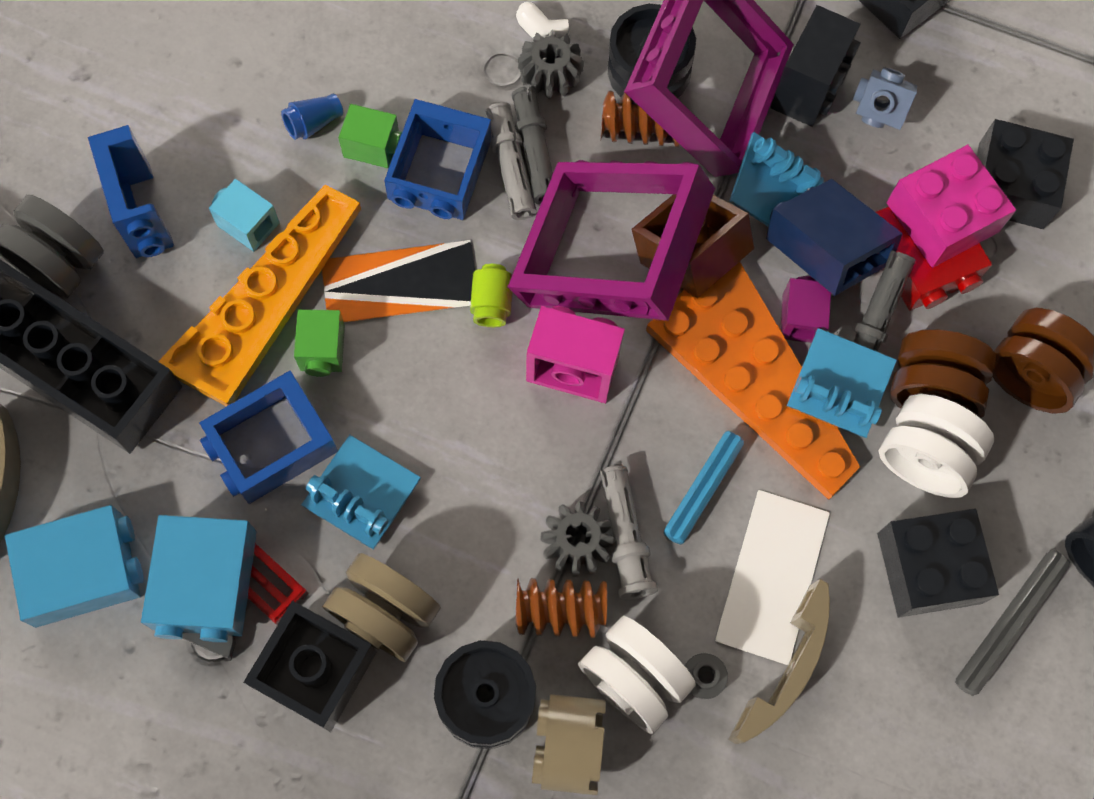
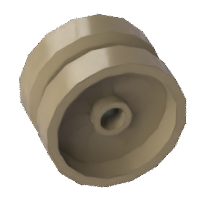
[322,553,441,662]

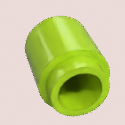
[470,263,513,328]

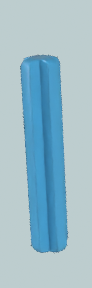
[664,431,744,545]

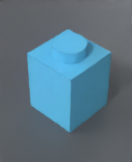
[209,179,280,252]

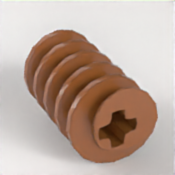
[600,91,679,147]
[516,578,607,638]

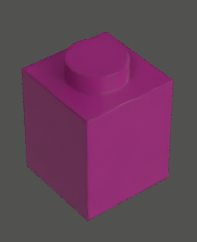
[780,276,831,343]

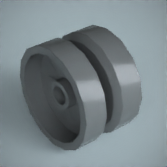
[0,195,104,299]

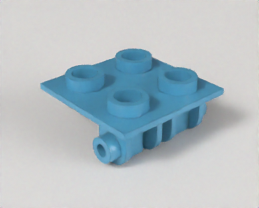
[729,132,824,227]
[787,328,897,438]
[301,434,421,550]

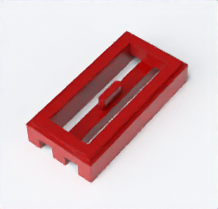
[248,543,309,625]

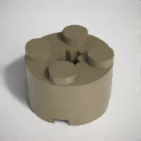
[532,694,606,795]

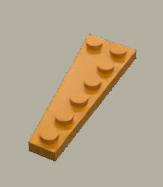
[158,185,361,407]

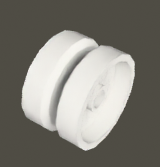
[878,394,994,498]
[578,616,696,734]

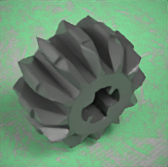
[518,29,584,99]
[540,501,615,577]

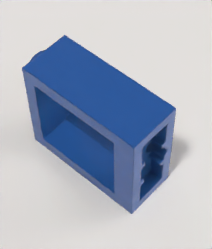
[384,99,492,220]
[199,371,338,504]

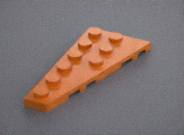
[646,262,860,500]

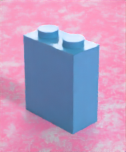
[5,505,144,628]
[141,515,257,642]

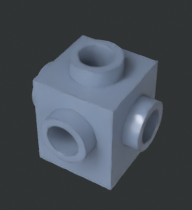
[853,67,917,130]

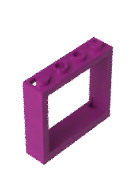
[624,0,794,177]
[508,160,715,321]

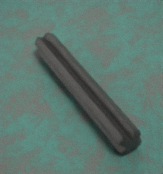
[955,550,1070,696]

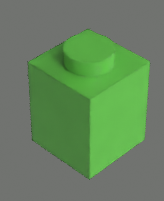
[338,104,402,168]
[294,309,345,377]

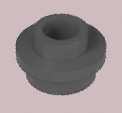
[685,653,728,699]

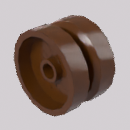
[993,307,1094,414]
[890,329,996,419]

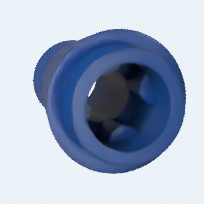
[281,93,344,140]

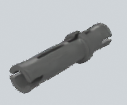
[511,86,553,204]
[853,251,916,352]

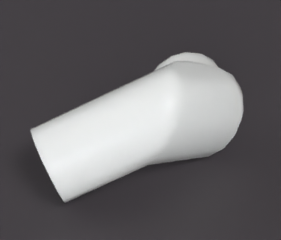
[516,2,569,38]

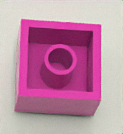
[886,144,1016,268]
[526,306,625,404]

